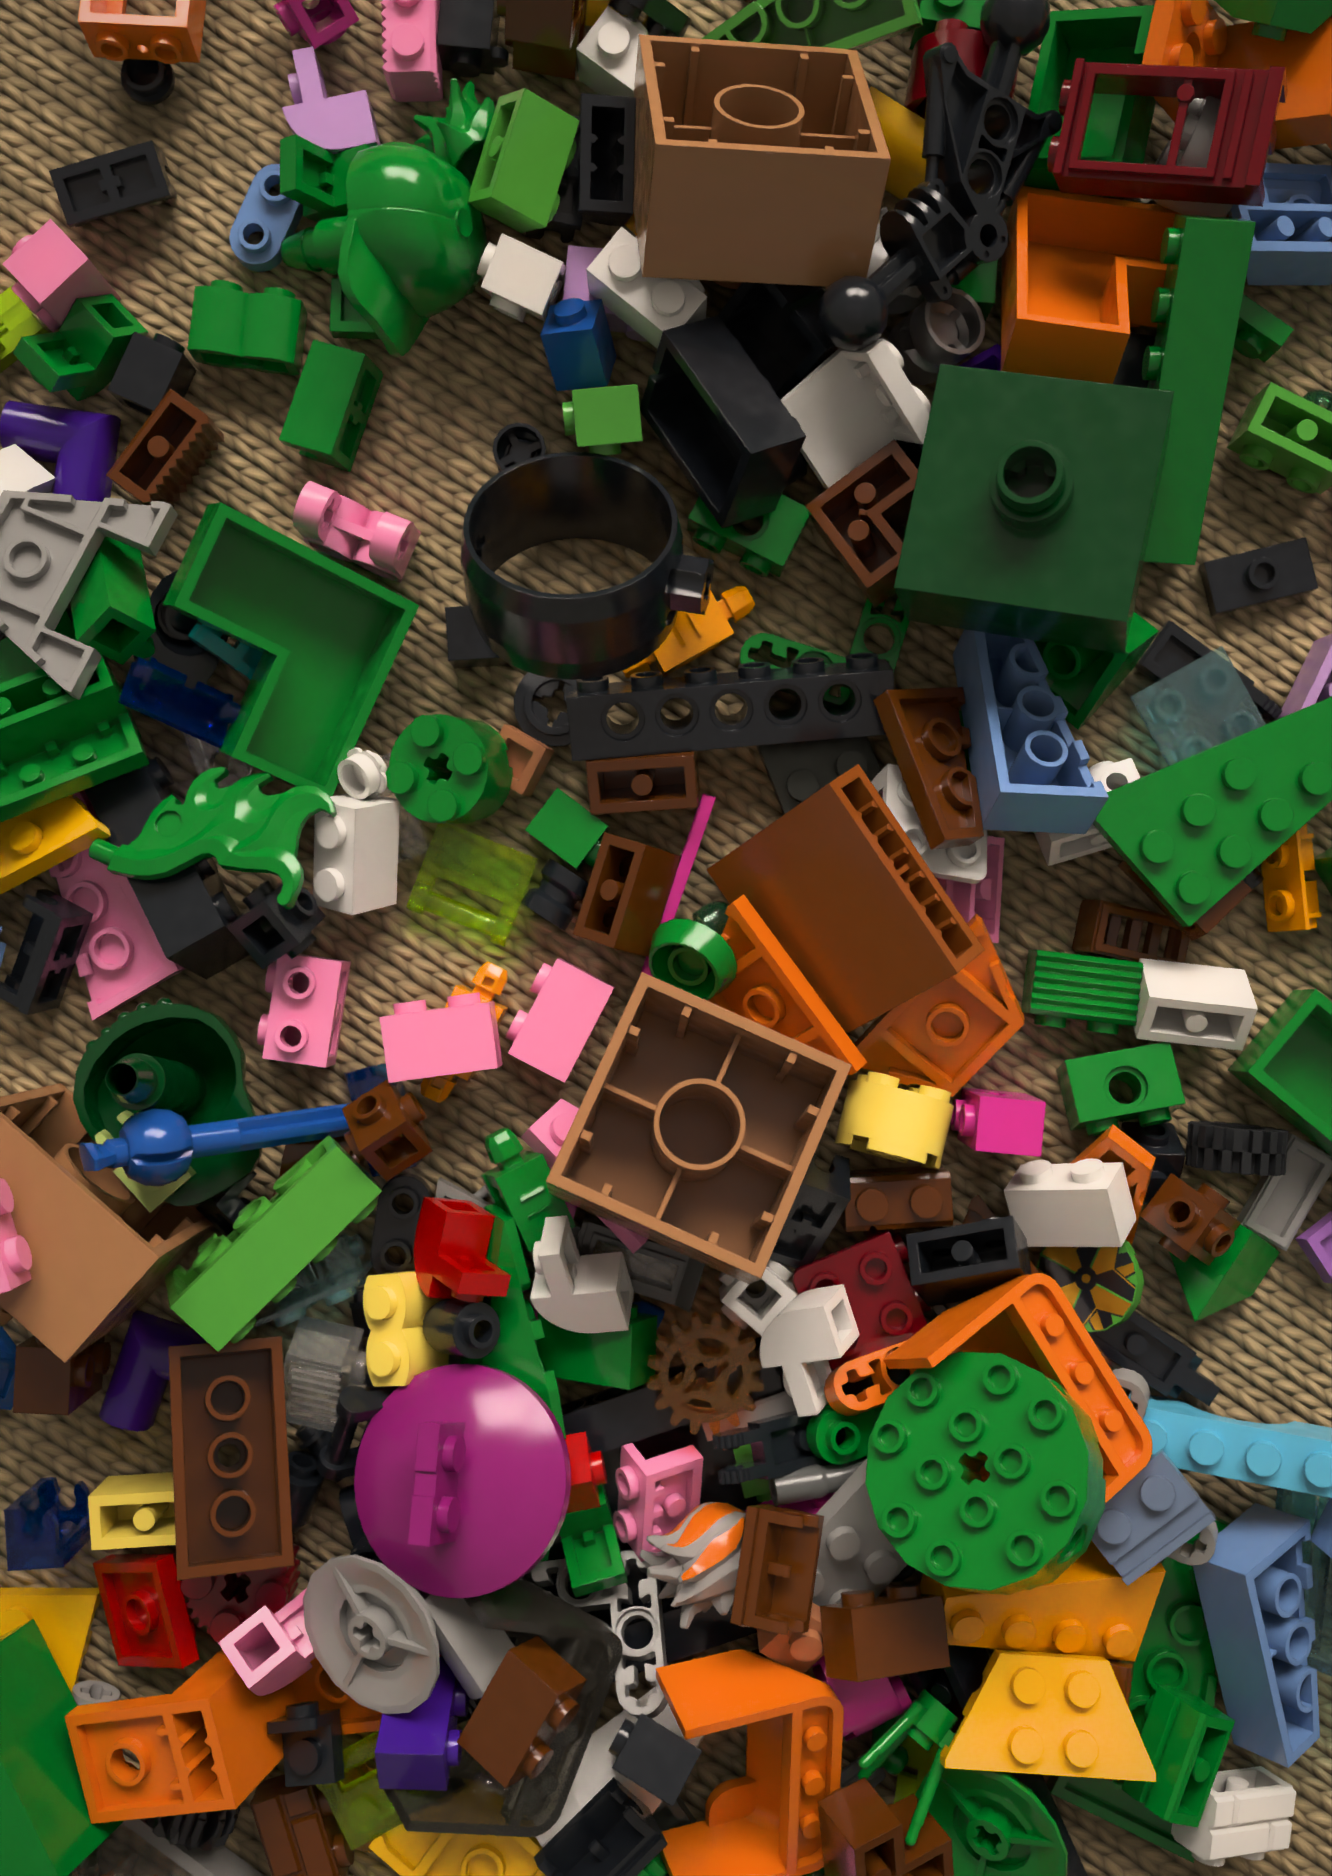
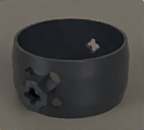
[461,452,714,680]

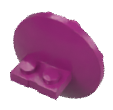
[354,1364,571,1598]

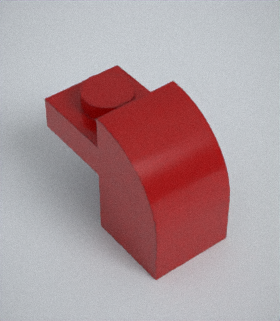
[414,1197,511,1303]

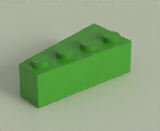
[165,1135,382,1352]

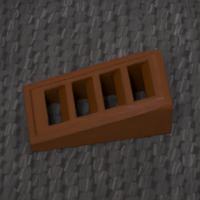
[1072,899,1190,963]

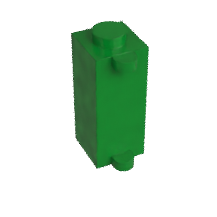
[70,537,156,665]

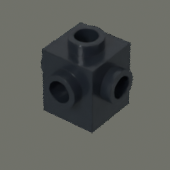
[227,880,326,969]

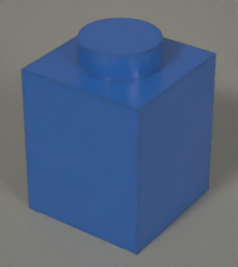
[540,298,617,391]

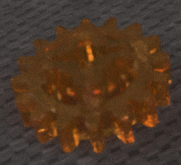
[647,1312,764,1435]

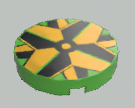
[1037,1240,1144,1332]

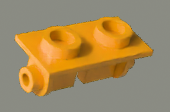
[1261,823,1322,932]

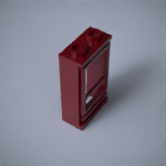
[1047,58,1288,207]

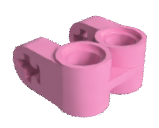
[293,481,421,582]

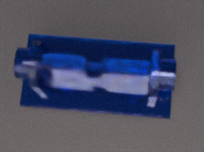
[118,657,241,749]

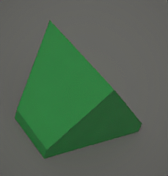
[1162,1224,1280,1322]

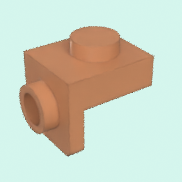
[757,1602,824,1673]

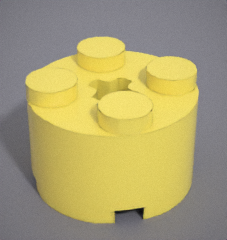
[835,1071,954,1170]

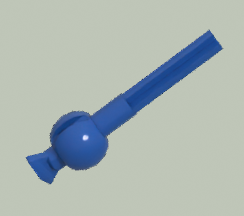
[79,1103,350,1186]

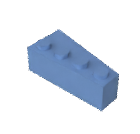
[953,629,1109,834]

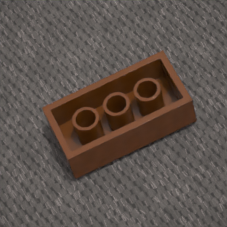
[168,1336,294,1581]

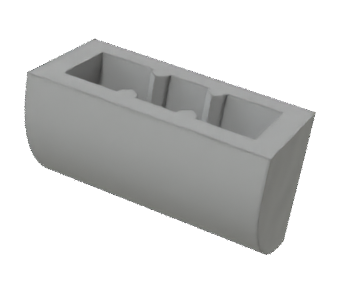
[417,1589,515,1699]

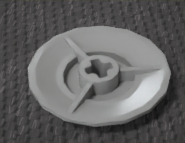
[303,1554,440,1714]

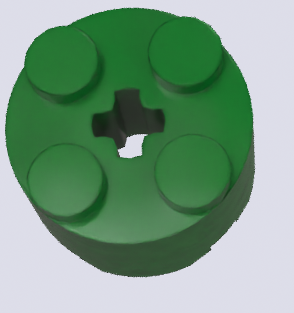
[385,714,513,824]

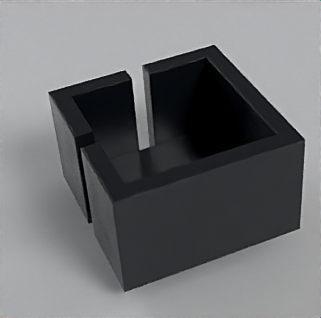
[719,282,839,400]

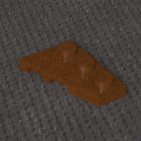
[873,687,984,850]

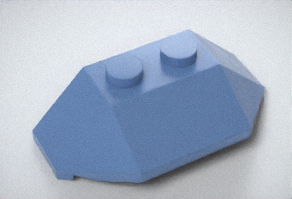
[1230,163,1332,285]

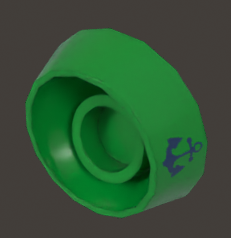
[648,919,737,1000]

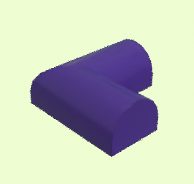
[0,400,121,502]
[99,1310,208,1432]

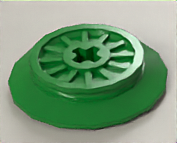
[915,1768,1068,1876]

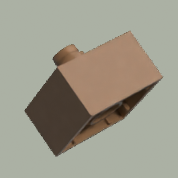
[633,34,891,289]
[546,972,852,1284]
[0,1083,213,1363]

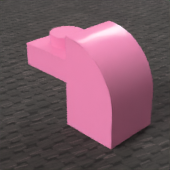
[218,1588,315,1696]

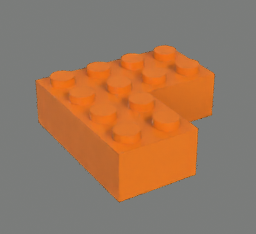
[1001,186,1229,384]

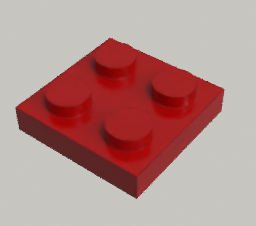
[93,1553,200,1669]

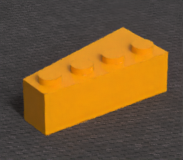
[920,1540,1166,1661]

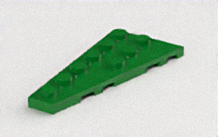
[1092,696,1332,927]
[1046,1517,1230,1863]

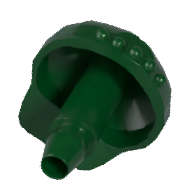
[73,997,262,1206]

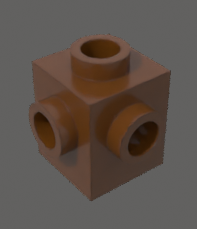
[342,1079,433,1181]
[1139,1173,1241,1266]

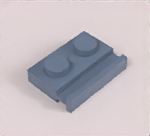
[1091,1449,1216,1586]

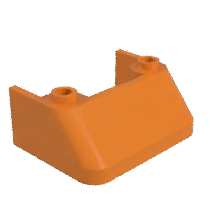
[883,1273,1152,1503]
[656,1649,844,1876]

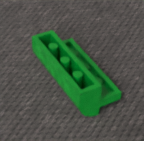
[0,654,149,823]

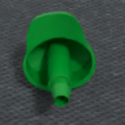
[280,142,487,357]

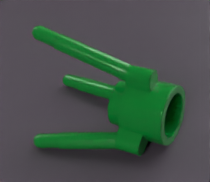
[858,1689,959,1847]

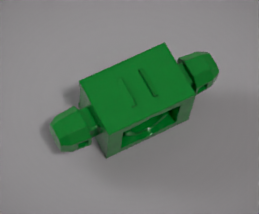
[481,1128,576,1252]

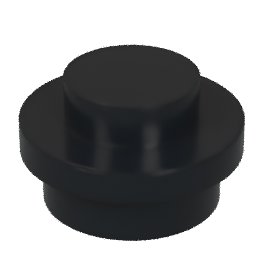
[121,59,175,106]

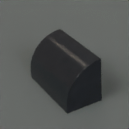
[577,93,636,227]

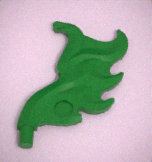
[89,767,337,909]

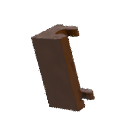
[730,1504,824,1635]

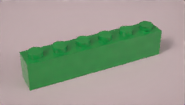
[1142,214,1256,565]

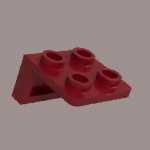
[792,1226,931,1369]

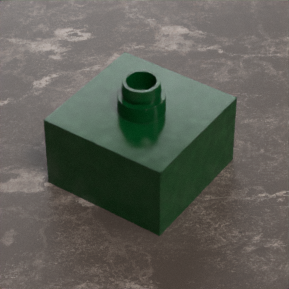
[894,364,1174,654]

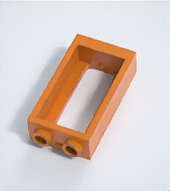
[78,0,206,64]

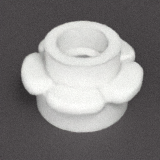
[337,747,387,800]

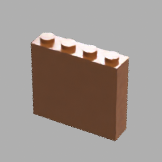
[706,764,984,1034]

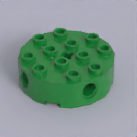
[865,1352,1106,1595]

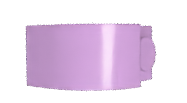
[282,46,381,154]

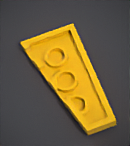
[0,1587,101,1692]

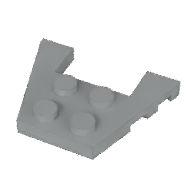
[0,490,178,700]

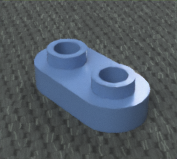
[229,164,303,272]

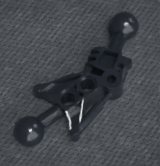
[817,0,1062,351]

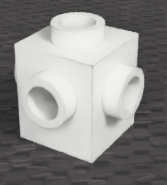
[718,1260,797,1336]

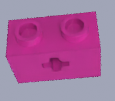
[950,1087,1046,1157]

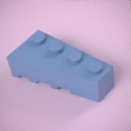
[1193,1503,1320,1768]

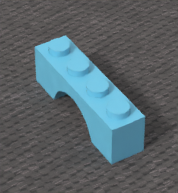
[1128,1391,1332,1498]

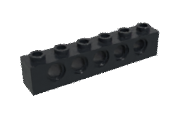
[566,653,894,762]

